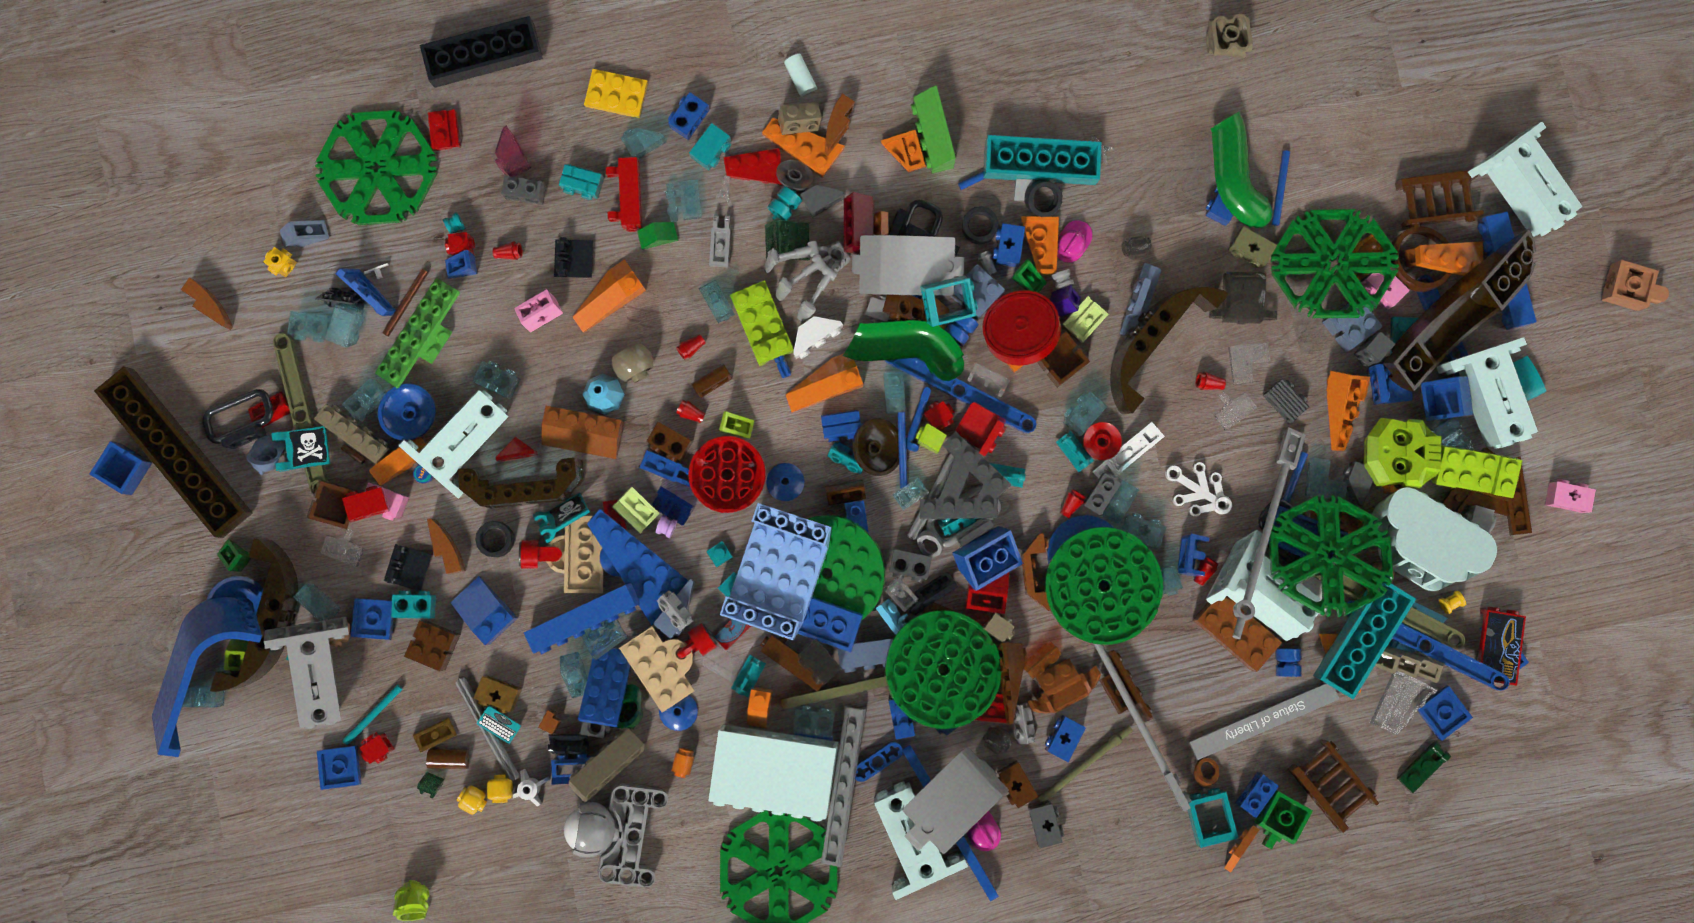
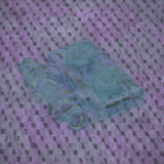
[665,180,702,222]

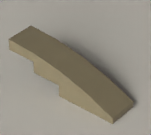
[1375,646,1445,683]

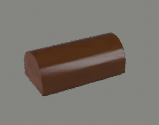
[692,364,732,398]
[825,480,866,506]
[426,748,469,769]

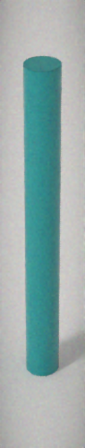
[342,684,403,745]

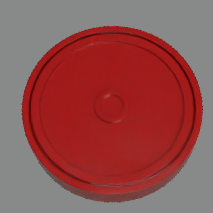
[982,290,1061,366]

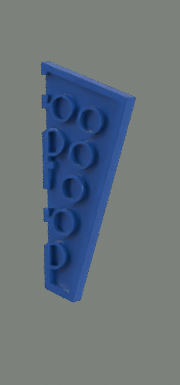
[587,508,689,626]

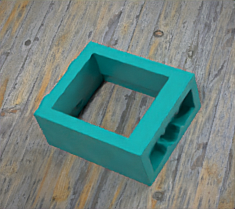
[920,276,978,327]
[1187,788,1239,848]

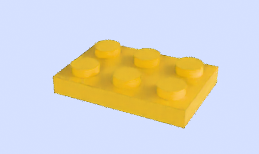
[584,69,648,118]

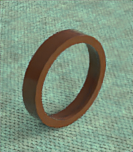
[1391,226,1452,292]

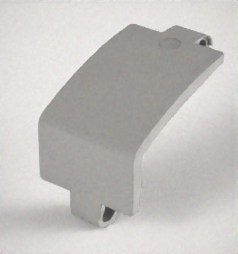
[852,235,965,296]
[903,747,1009,854]

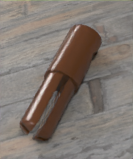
[341,444,366,465]

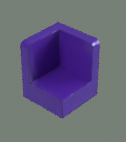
[1050,285,1081,317]

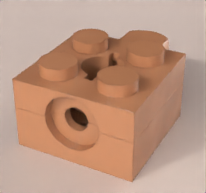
[1601,260,1669,311]

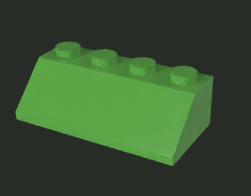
[911,85,956,174]

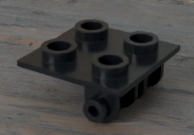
[554,237,593,278]
[315,288,364,311]
[384,544,432,591]

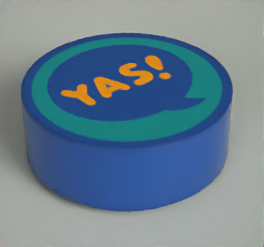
[413,465,433,484]

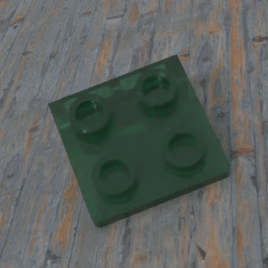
[765,220,810,261]

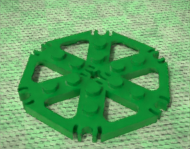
[315,110,438,225]
[1271,209,1399,318]
[1269,495,1394,617]
[720,810,837,923]

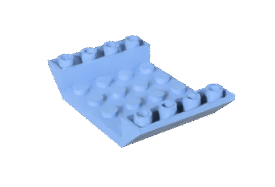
[720,503,832,640]

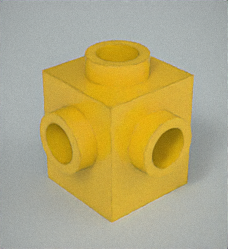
[263,247,297,277]

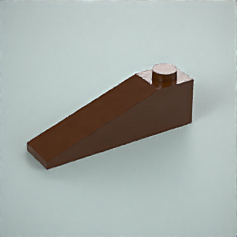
[997,643,1027,725]

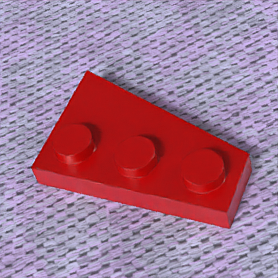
[723,148,784,186]

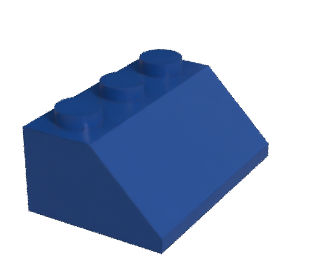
[952,526,1023,591]

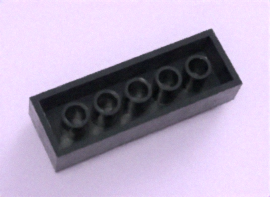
[420,16,543,88]

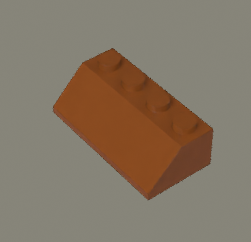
[542,406,624,459]

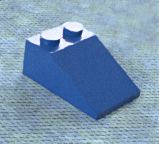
[450,576,518,645]

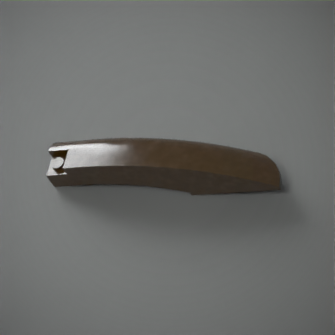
[1383,229,1536,391]

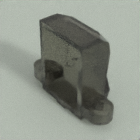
[1209,272,1277,325]

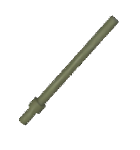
[1038,725,1133,804]

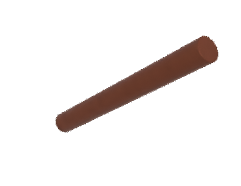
[382,269,429,337]

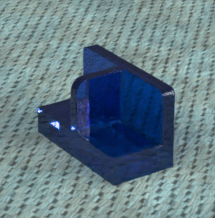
[651,486,695,526]

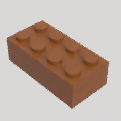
[1193,596,1282,672]

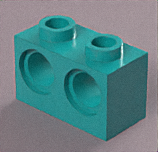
[391,591,436,619]

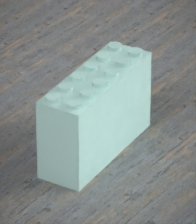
[708,724,838,821]

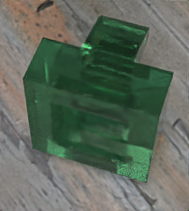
[417,772,444,798]

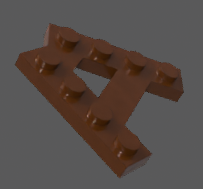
[1441,447,1532,535]

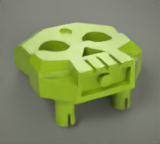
[1364,418,1441,489]

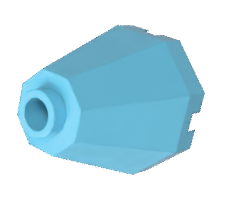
[583,374,625,415]

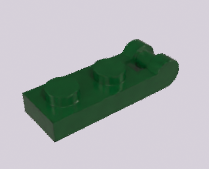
[1397,741,1451,793]

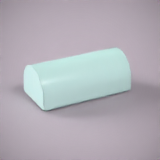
[784,54,817,97]

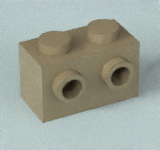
[778,102,822,135]
[982,612,1015,643]

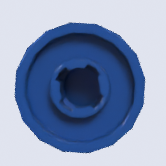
[945,317,979,347]
[1275,648,1302,677]

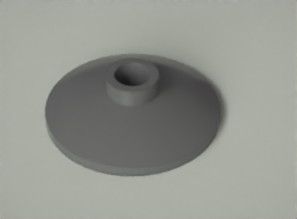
[776,160,813,190]

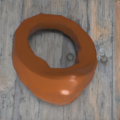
[1194,758,1220,787]

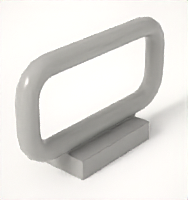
[926,485,1001,548]

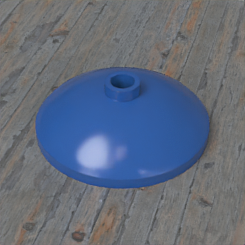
[378,384,436,441]
[206,576,263,613]

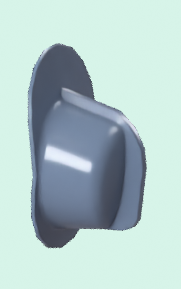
[246,435,285,475]

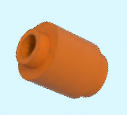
[671,748,695,778]

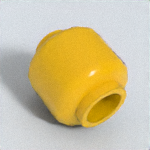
[487,775,513,803]
[456,785,487,815]

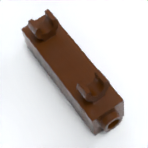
[760,635,830,692]

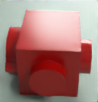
[445,232,475,256]
[923,400,954,431]
[359,732,395,764]

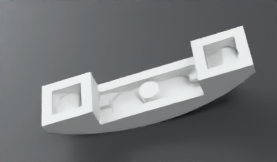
[1093,422,1165,479]

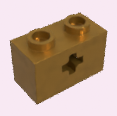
[474,675,522,714]

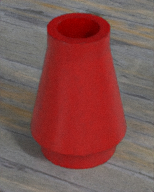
[493,241,523,260]
[676,334,706,360]
[1195,371,1226,390]
[676,400,706,423]
[1060,489,1085,518]
[1193,556,1219,586]

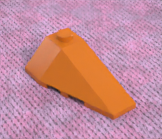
[573,259,646,333]
[785,354,863,413]
[1326,371,1370,451]

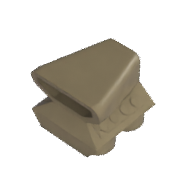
[1206,14,1253,58]

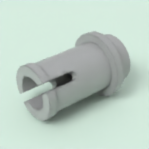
[978,251,997,275]

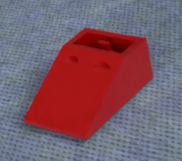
[965,572,1010,614]

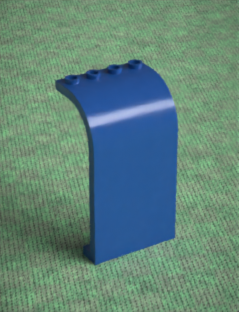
[152,597,262,757]

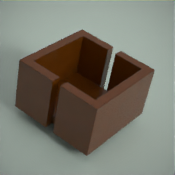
[1037,332,1090,388]
[307,480,359,529]
[404,620,461,671]

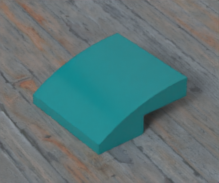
[1513,355,1546,401]

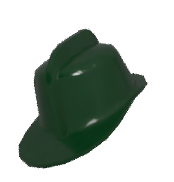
[616,684,643,729]

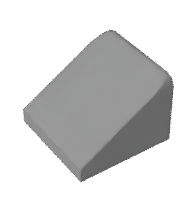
[1014,179,1035,201]

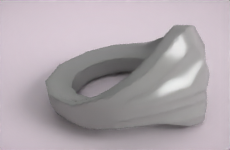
[917,530,943,557]

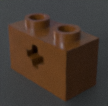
[997,760,1038,808]

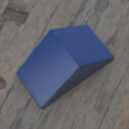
[445,250,477,279]

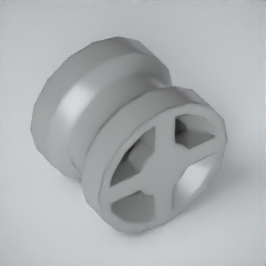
[1052,269,1074,290]

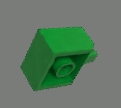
[1254,790,1313,850]

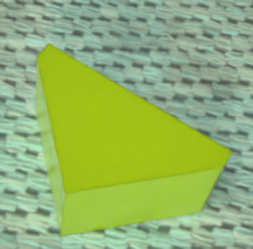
[719,411,755,439]

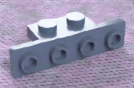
[1119,263,1161,337]

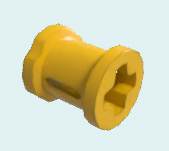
[1439,591,1466,614]

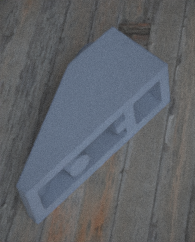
[653,579,695,639]

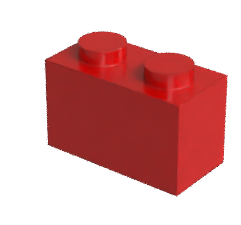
[342,485,389,522]

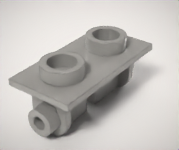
[657,590,693,631]
[1014,703,1036,744]

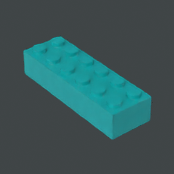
[983,135,1102,185]
[1313,583,1416,700]

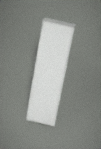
[364,263,389,279]

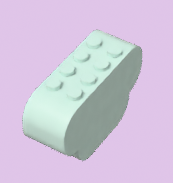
[1372,487,1497,591]

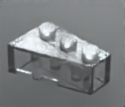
[1370,671,1438,735]

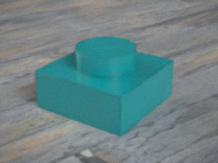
[706,541,733,567]

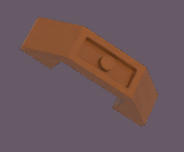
[1021,533,1051,611]

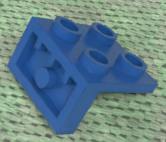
[1368,364,1413,405]

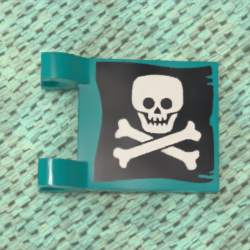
[271,426,331,472]
[533,493,590,543]

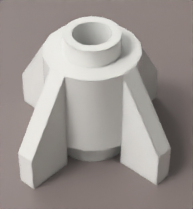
[513,769,550,806]

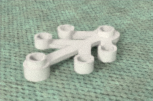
[1165,462,1232,516]

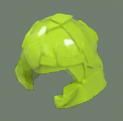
[392,880,429,921]

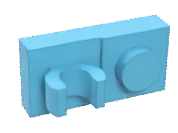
[876,599,908,635]

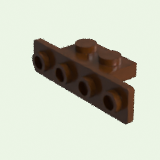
[1099,650,1153,722]

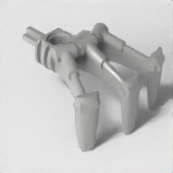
[765,241,851,322]

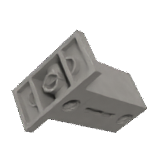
[264,617,349,729]

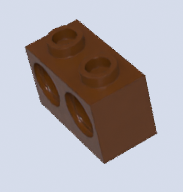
[882,295,925,321]
[646,422,693,462]

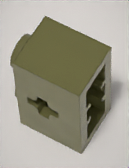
[1228,226,1277,268]

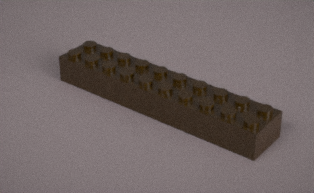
[94,366,253,538]

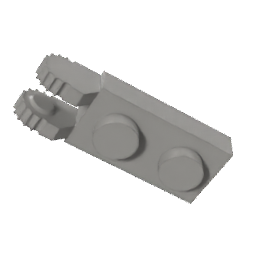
[709,214,731,267]

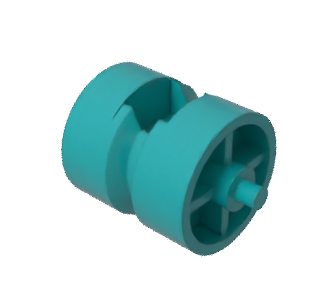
[767,186,802,222]

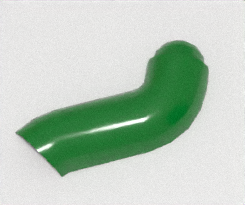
[1211,111,1273,228]
[843,320,964,381]

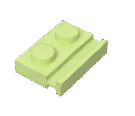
[1062,296,1109,343]
[612,487,659,534]

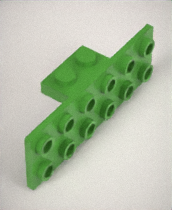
[375,278,460,388]

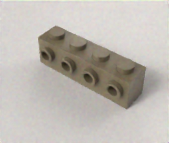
[314,404,393,464]
[569,728,644,803]

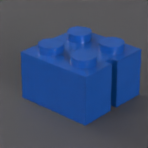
[1421,377,1473,421]
[89,441,152,495]

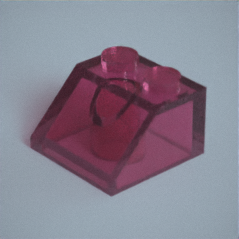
[495,125,531,177]

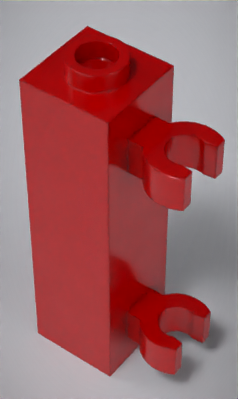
[606,157,642,232]

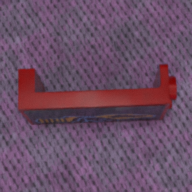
[1471,607,1526,686]

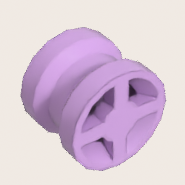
[656,515,677,538]

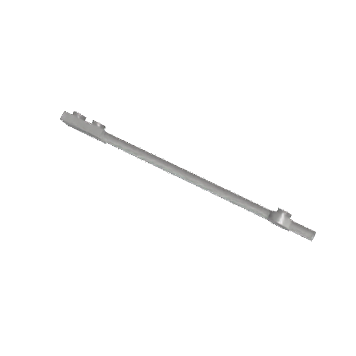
[1232,427,1306,639]
[1094,644,1191,811]

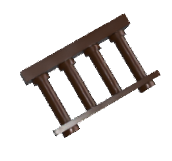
[1395,170,1484,228]
[1287,740,1379,833]

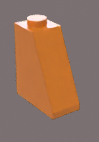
[747,686,773,728]

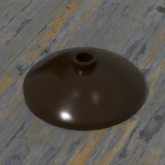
[853,418,899,476]

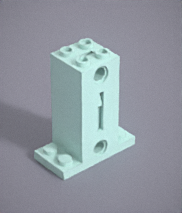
[1468,122,1582,237]
[1437,337,1538,449]
[399,390,508,499]
[1206,530,1322,641]
[874,781,968,900]

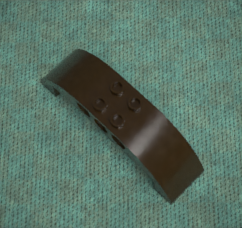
[1110,287,1229,414]
[210,538,298,692]

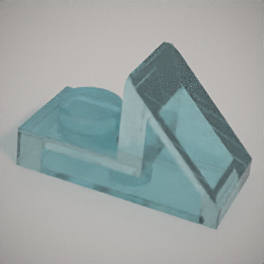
[893,477,929,511]

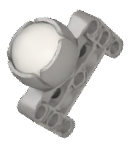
[564,783,668,887]

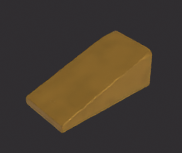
[412,718,457,753]

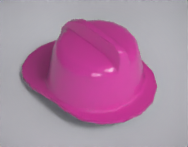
[1057,220,1092,263]
[966,811,1001,851]

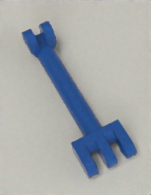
[906,387,931,452]

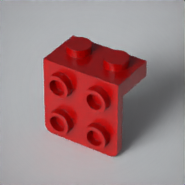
[955,402,1007,456]

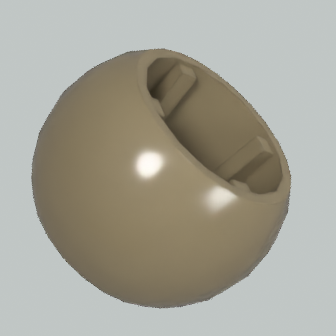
[611,343,654,383]

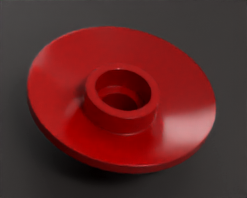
[1083,422,1122,460]

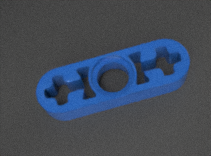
[855,742,903,782]

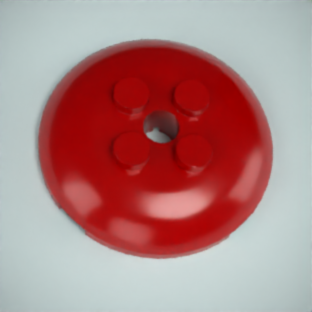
[688,436,766,513]

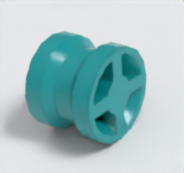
[443,212,466,234]

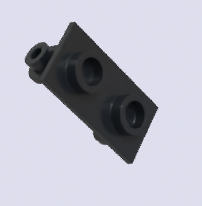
[548,734,590,755]

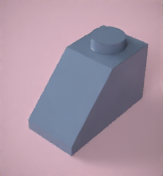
[280,220,329,248]

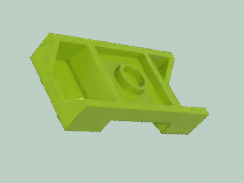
[730,280,794,367]
[1431,445,1523,498]

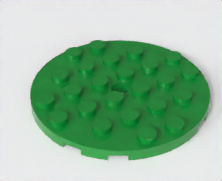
[807,515,886,620]
[1045,527,1163,645]
[885,611,1001,729]

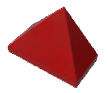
[496,437,538,462]

